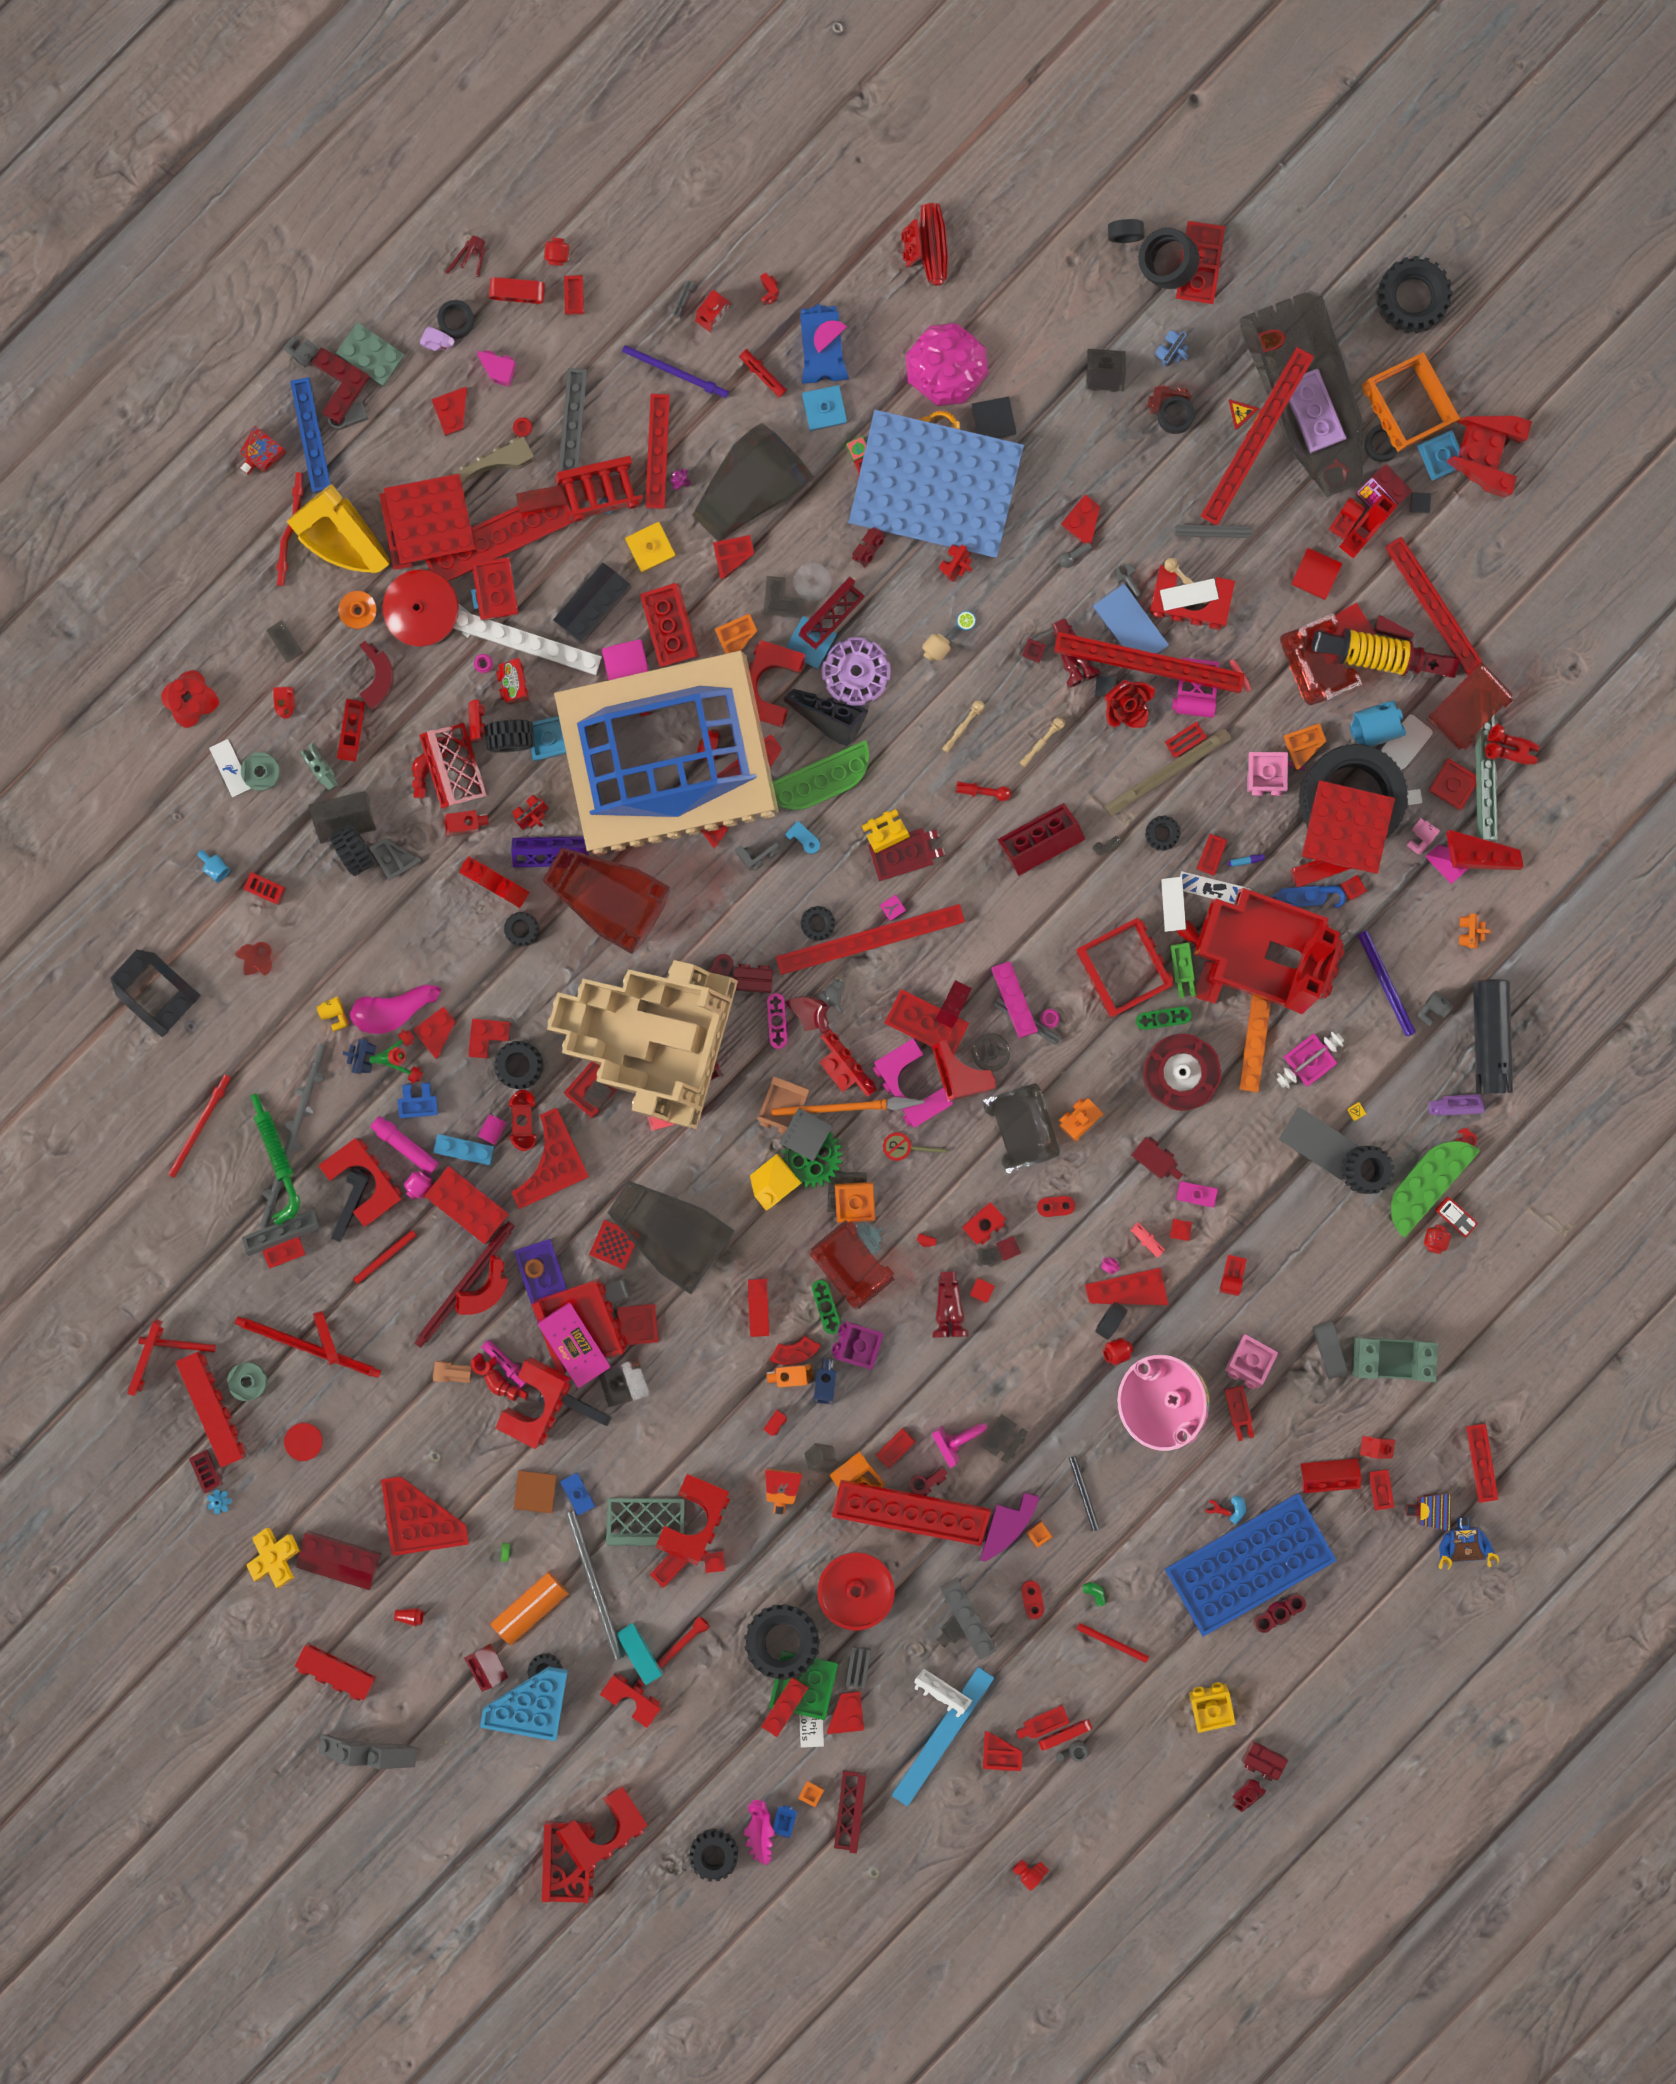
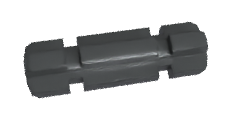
[672,280,695,318]

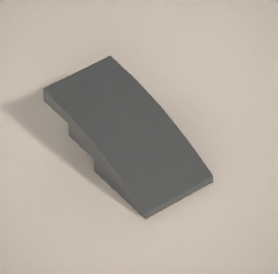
[1278,1107,1359,1180]

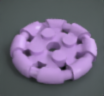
[822,637,891,706]

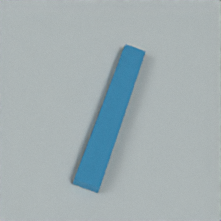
[891,1667,994,1806]

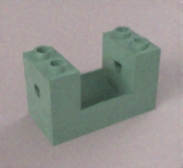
[1352,1337,1438,1382]

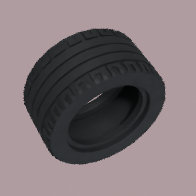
[1298,744,1408,838]

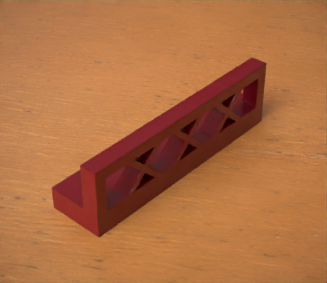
[798,576,865,650]
[834,1770,866,1854]

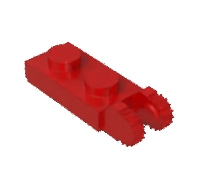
[1224,1385,1254,1442]

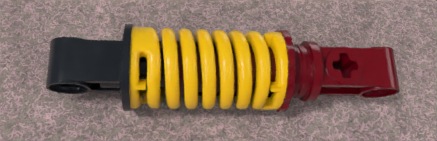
[1310,628,1460,678]

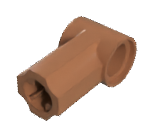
[433,1361,472,1383]

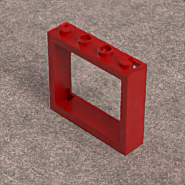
[1075,917,1174,1018]

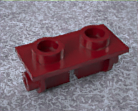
[851,527,886,568]

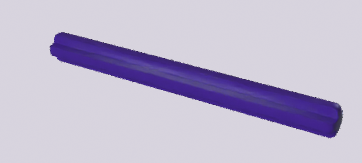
[1358,931,1416,1036]

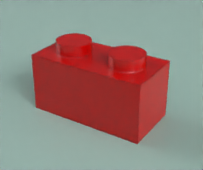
[763,1410,787,1437]

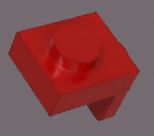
[760,272,779,305]

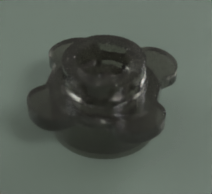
[976,1247,996,1267]

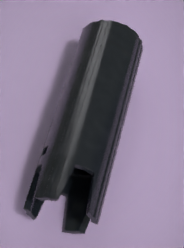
[1473,979,1513,1094]

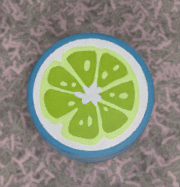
[956,611,976,631]

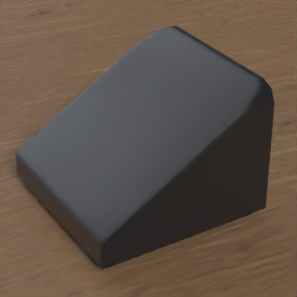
[1095,677,1116,697]

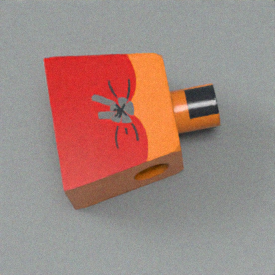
[765,1468,802,1515]

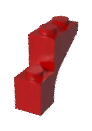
[459,856,530,908]

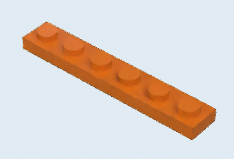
[1239,995,1271,1092]

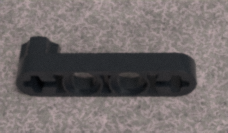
[331,1167,371,1242]
[537,1393,612,1426]

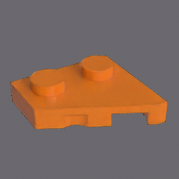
[715,613,757,654]
[1283,723,1326,771]

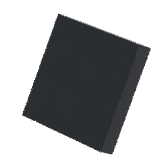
[972,396,1017,438]

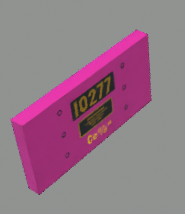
[537,1302,610,1388]

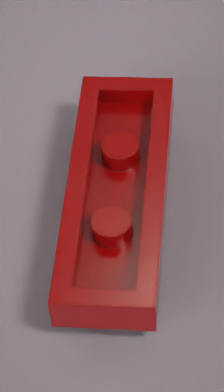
[761,1678,808,1737]

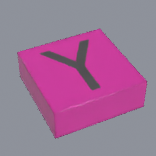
[879,895,906,921]

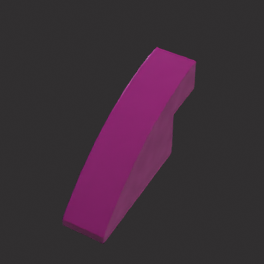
[980,1491,1040,1562]

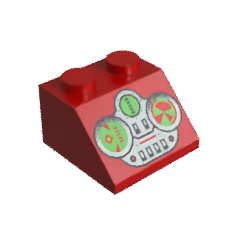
[496,658,529,705]

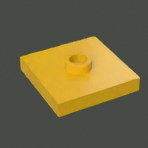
[625,522,676,573]

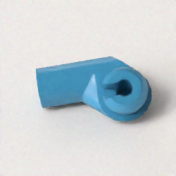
[1229,1495,1246,1525]

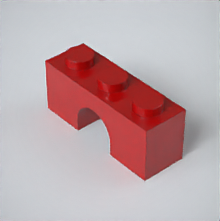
[600,1673,661,1728]

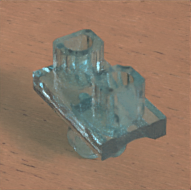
[849,1221,883,1257]

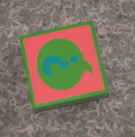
[845,436,866,462]

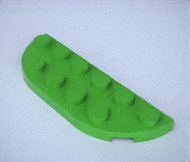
[773,740,869,810]
[1391,1141,1480,1238]

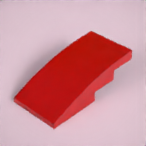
[1176,220,1225,304]

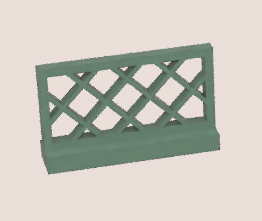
[606,1498,685,1546]

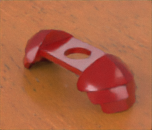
[509,1089,537,1151]

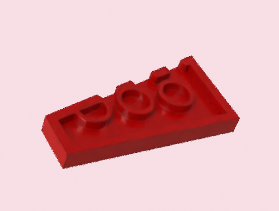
[1446,829,1524,870]
[1085,1267,1169,1305]

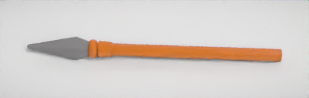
[772,1097,925,1116]

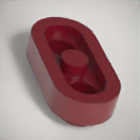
[709,954,733,977]

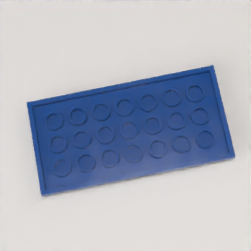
[1164,1493,1337,1637]

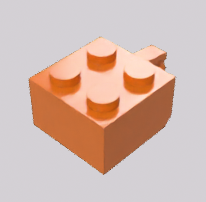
[1058,1098,1104,1142]

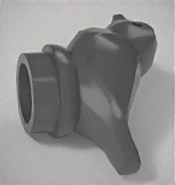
[817,977,844,1013]

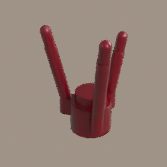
[446,235,486,277]

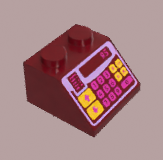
[1355,464,1412,509]

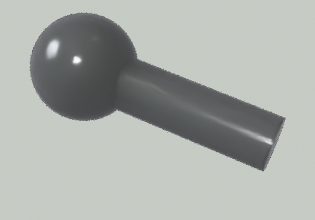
[1059,542,1092,568]

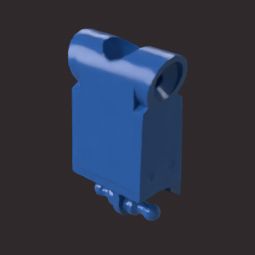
[800,304,849,384]

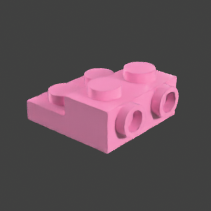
[1247,752,1288,796]
[1225,1334,1278,1389]

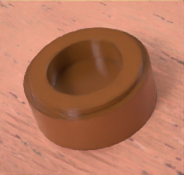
[525,1259,544,1278]

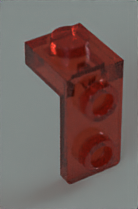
[1147,385,1192,414]

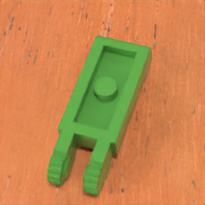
[1171,943,1197,998]

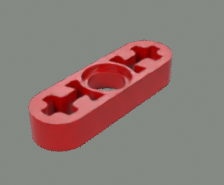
[312,1311,339,1365]
[1038,1719,1093,1751]

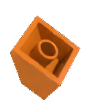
[829,1451,886,1488]

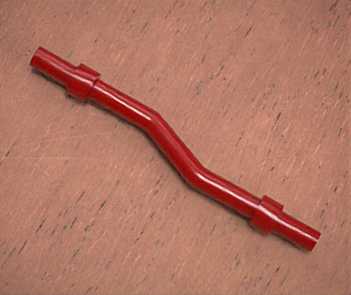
[276,472,304,586]

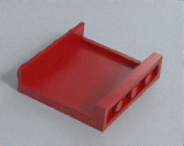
[531,1278,627,1374]

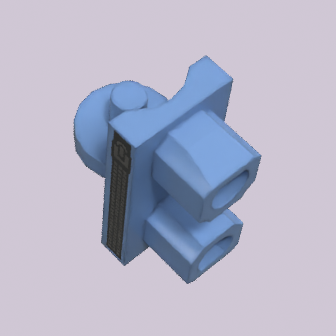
[1155,330,1189,367]

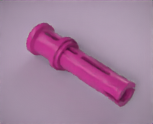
[481,1339,527,1389]

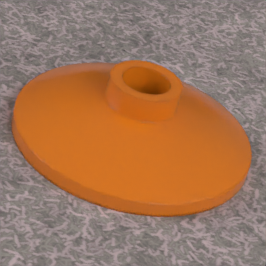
[338,591,377,629]

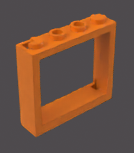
[1361,352,1460,452]

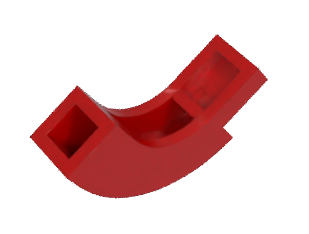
[1339,494,1398,559]
[455,1255,508,1315]

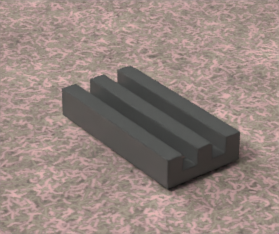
[846,1646,871,1689]

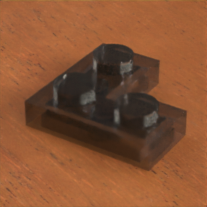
[763,576,803,618]

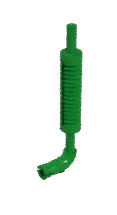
[250,1093,301,1225]

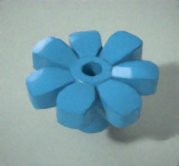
[207,1489,232,1514]

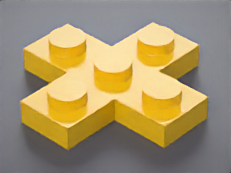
[246,1528,300,1588]

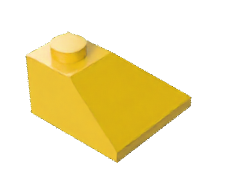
[750,1153,801,1211]

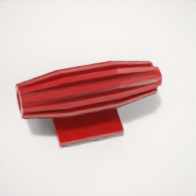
[901,203,948,286]

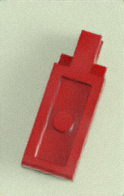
[1016,1704,1070,1739]

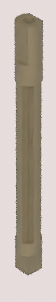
[1104,728,1231,817]

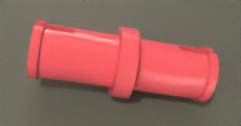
[1130,1222,1165,1258]

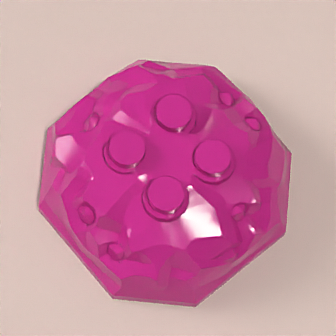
[905,323,988,406]

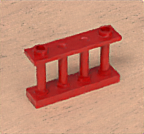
[555,455,643,522]

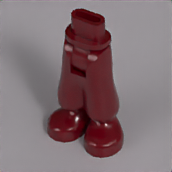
[1052,618,1101,688]
[932,1271,969,1338]

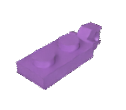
[1428,1094,1484,1115]

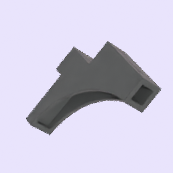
[318,1734,417,1769]

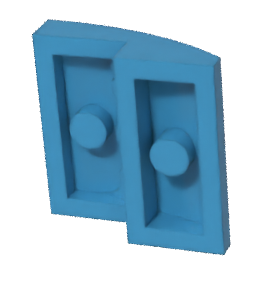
[786,616,837,670]

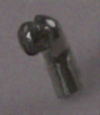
[1092,836,1122,855]

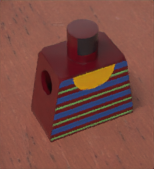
[1406,1492,1451,1531]

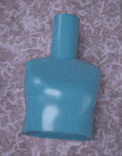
[197,850,231,883]

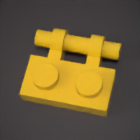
[861,809,910,853]

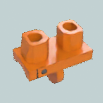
[1459,913,1491,949]

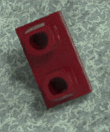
[1232,1779,1266,1812]

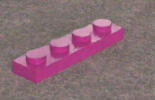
[991,961,1038,1039]

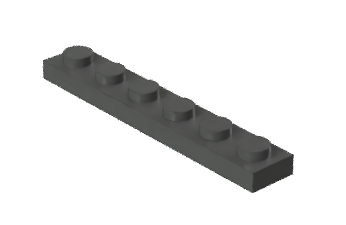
[559,368,587,484]

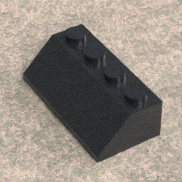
[553,563,632,645]

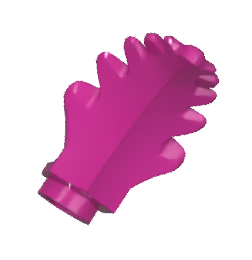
[743,1800,774,1865]

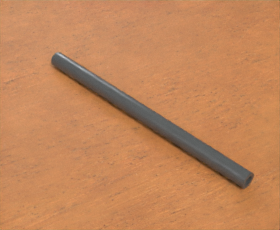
[566,1510,623,1660]

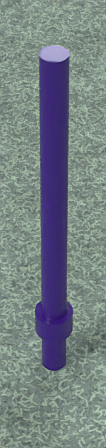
[622,345,729,398]

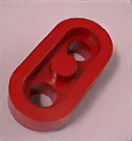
[1037,1196,1075,1217]
[1021,1580,1044,1619]

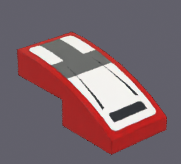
[1435,1196,1478,1238]

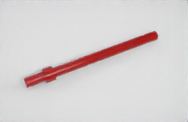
[168,1074,231,1178]

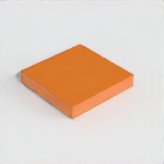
[835,1182,875,1223]

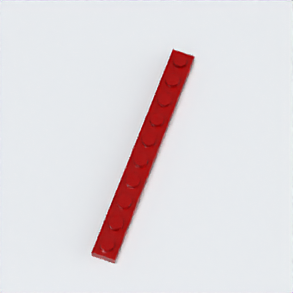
[1200,347,1314,525]
[1054,632,1245,693]
[776,904,965,975]

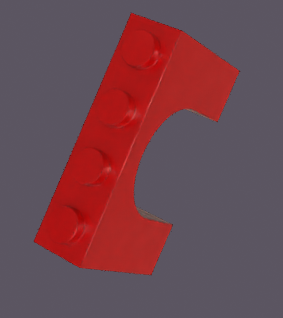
[1149,565,1235,630]
[749,640,806,729]
[1285,925,1340,1014]
[318,1138,403,1227]
[495,1357,571,1449]
[655,1474,730,1566]
[555,1786,648,1872]

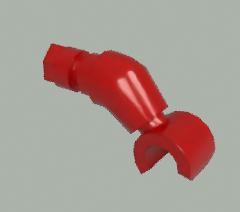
[411,737,449,798]
[471,1352,529,1401]

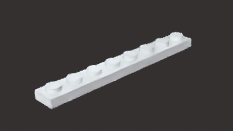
[453,610,602,676]

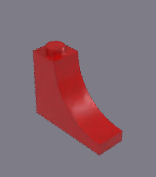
[932,1041,996,1101]

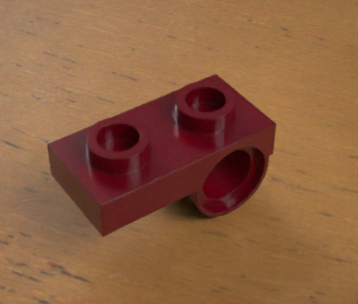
[910,1467,947,1496]

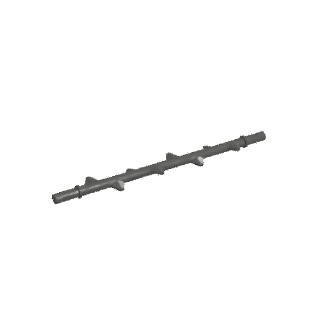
[260,1043,327,1228]

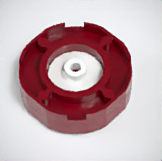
[1142,1033,1221,1111]

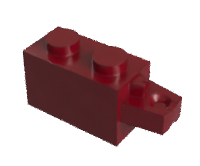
[1130,1137,1183,1180]

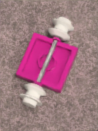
[1277,1031,1344,1089]

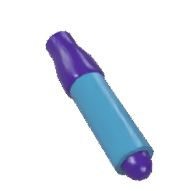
[1227,854,1265,867]

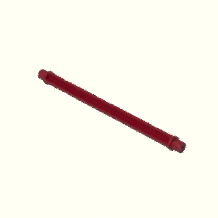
[414,1221,515,1348]

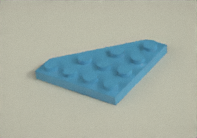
[480,1667,568,1741]

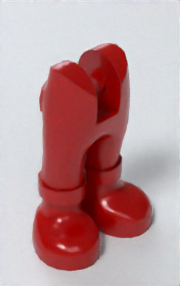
[1485,724,1540,765]

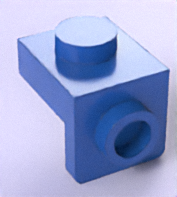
[773,1805,797,1838]

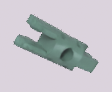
[300,743,339,790]

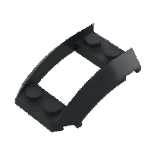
[110,949,201,1037]

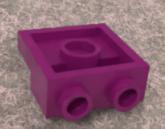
[832,1321,884,1370]

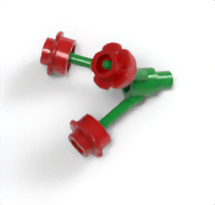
[370,1030,423,1084]

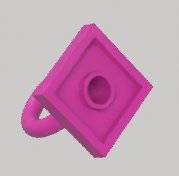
[932,1423,987,1468]

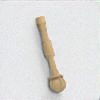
[1165,558,1208,604]
[942,700,984,753]
[1019,717,1065,768]

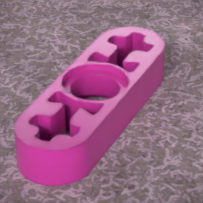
[767,993,787,1049]

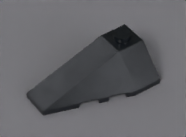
[783,689,868,746]

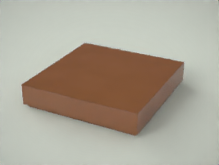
[514,1470,557,1514]

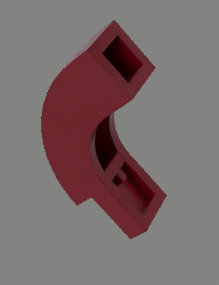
[359,641,394,711]

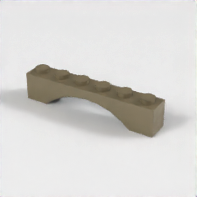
[445,437,536,487]

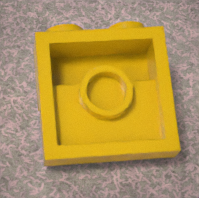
[1189,1682,1236,1733]

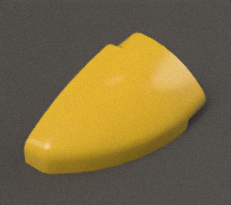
[286,484,391,573]

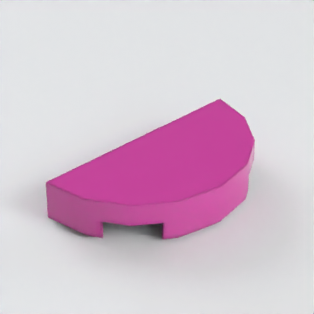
[814,320,847,353]

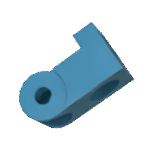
[785,821,820,855]

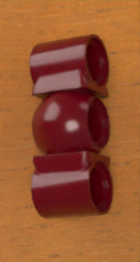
[1254,1593,1306,1633]

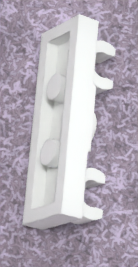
[914,1669,972,1717]

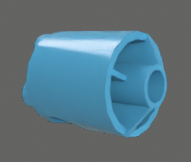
[1350,700,1406,747]

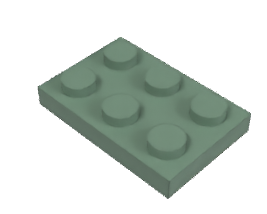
[336,322,405,387]

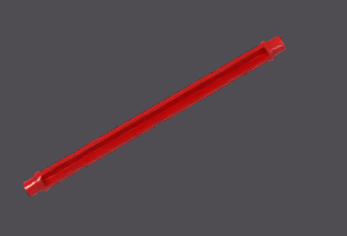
[235,1316,381,1378]

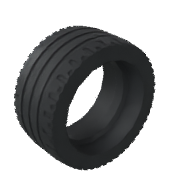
[1138,227,1200,289]

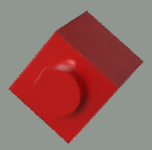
[704,1549,726,1573]

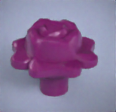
[671,468,691,490]

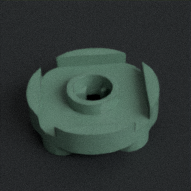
[241,752,280,791]
[227,1362,267,1401]

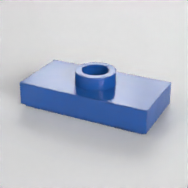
[560,1472,595,1516]

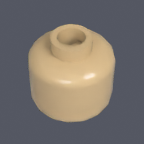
[922,633,950,662]

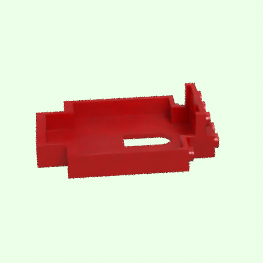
[1194,888,1344,1007]

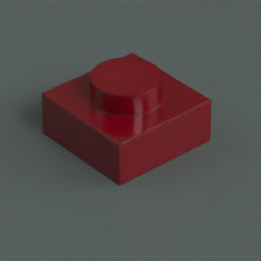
[1021,638,1047,664]
[996,1236,1021,1261]

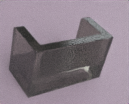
[582,1080,614,1110]

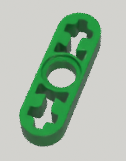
[1136,1007,1192,1030]
[812,1280,841,1334]

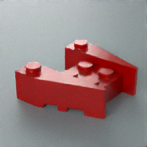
[1446,416,1532,498]

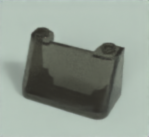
[984,1083,1060,1173]

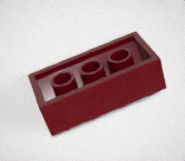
[997,803,1086,876]
[296,1530,382,1591]

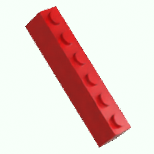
[175,1351,246,1468]

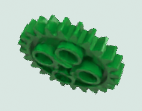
[782,1133,844,1188]

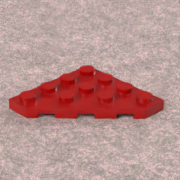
[381,1476,469,1556]

